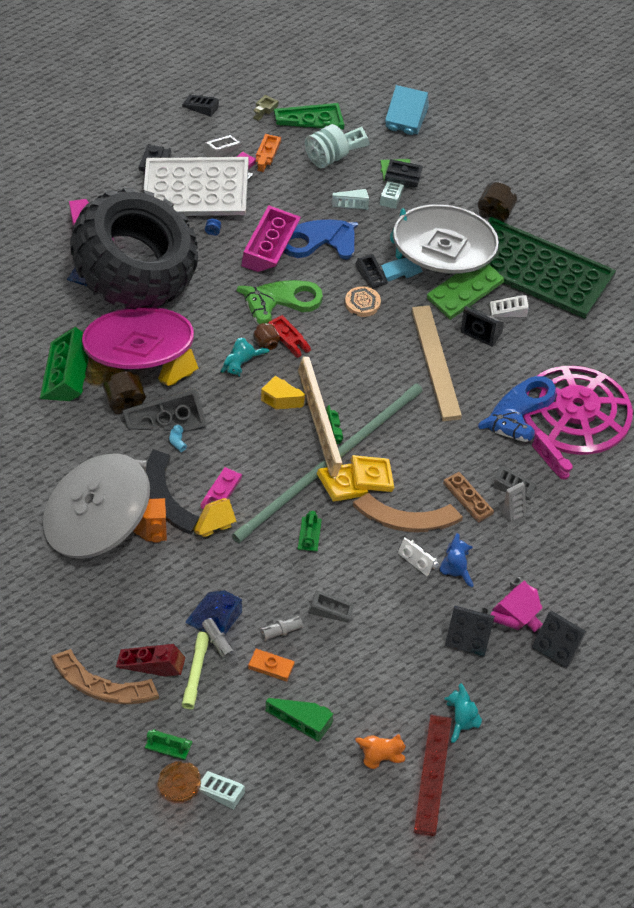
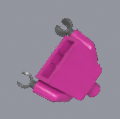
[482,577,543,632]

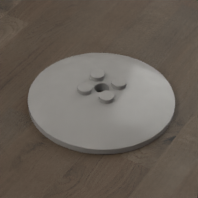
[393,204,499,273]
[43,454,150,559]

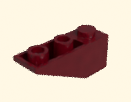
[116,644,186,677]

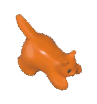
[355,734,406,769]

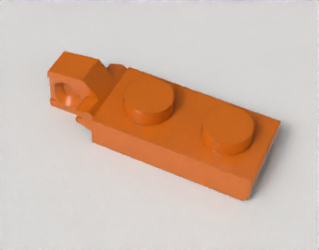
[256,134,281,172]

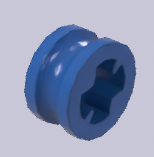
[205,219,221,236]

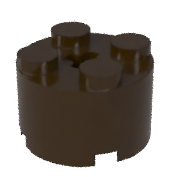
[478,182,517,222]
[103,371,146,415]

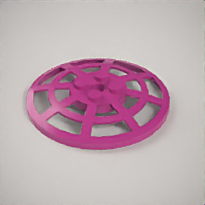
[523,366,633,455]

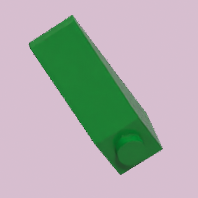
[265,698,333,742]

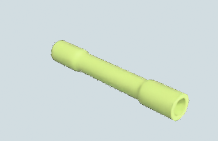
[182,632,210,709]

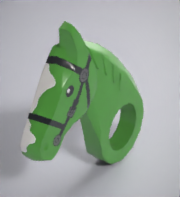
[237,280,323,325]

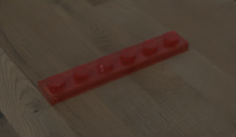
[414,715,452,836]

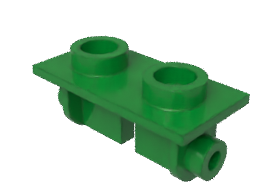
[326,405,343,444]
[298,511,322,552]
[145,729,193,760]

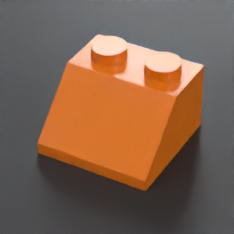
[133,498,167,542]

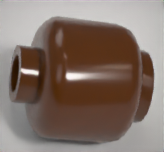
[253,323,280,351]

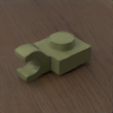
[253,95,279,121]

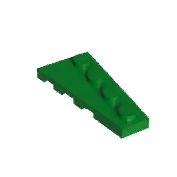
[274,103,344,130]

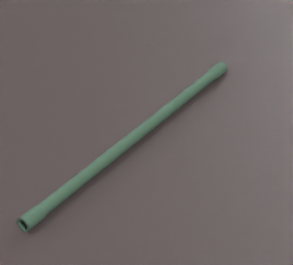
[232,383,423,543]

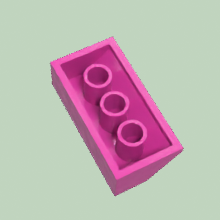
[241,205,301,272]

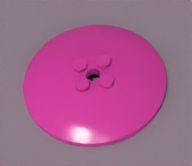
[82,307,194,369]

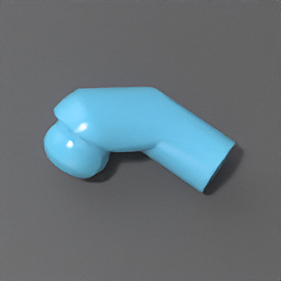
[169,425,187,452]

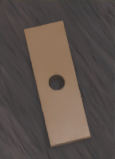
[443,472,494,522]

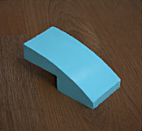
[381,258,423,281]

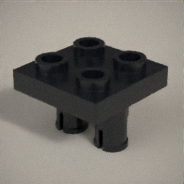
[445,606,495,656]
[532,610,587,668]

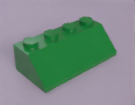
[40,327,88,401]

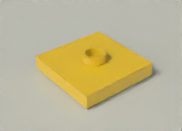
[351,455,394,492]
[317,464,368,502]

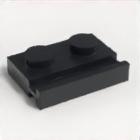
[139,144,171,172]
[385,159,423,188]

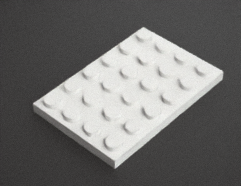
[144,157,249,216]

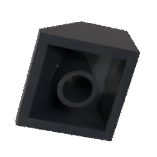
[461,306,504,347]

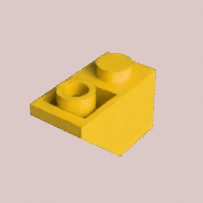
[158,348,199,386]
[261,376,305,409]
[194,498,237,537]

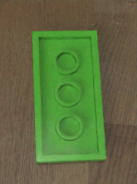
[427,264,504,320]

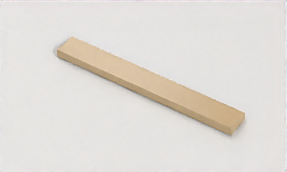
[412,305,462,421]
[298,357,342,476]

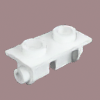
[398,538,439,576]

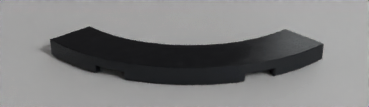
[146,449,199,535]

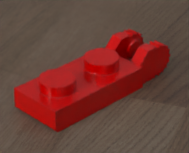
[267,315,311,358]

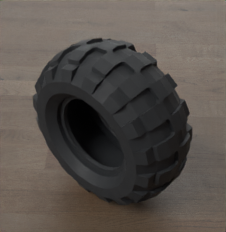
[70,188,198,310]

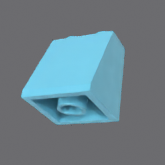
[385,85,429,135]

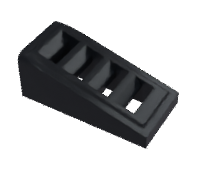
[182,95,219,117]
[355,254,388,289]

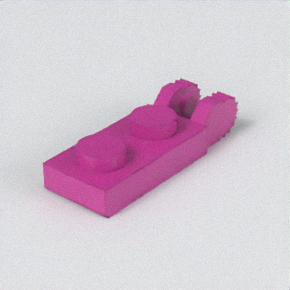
[532,431,573,480]
[201,467,242,509]

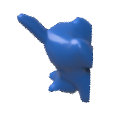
[439,533,474,587]

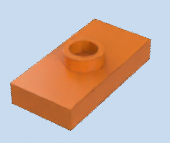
[248,649,295,682]

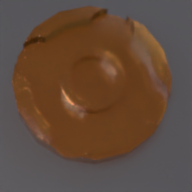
[157,761,202,802]

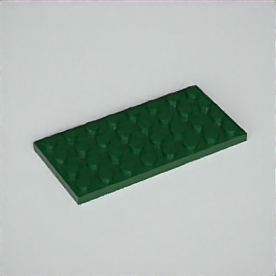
[488,217,616,319]

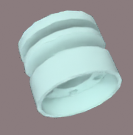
[305,124,349,169]

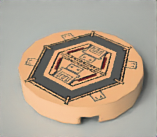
[345,287,381,317]

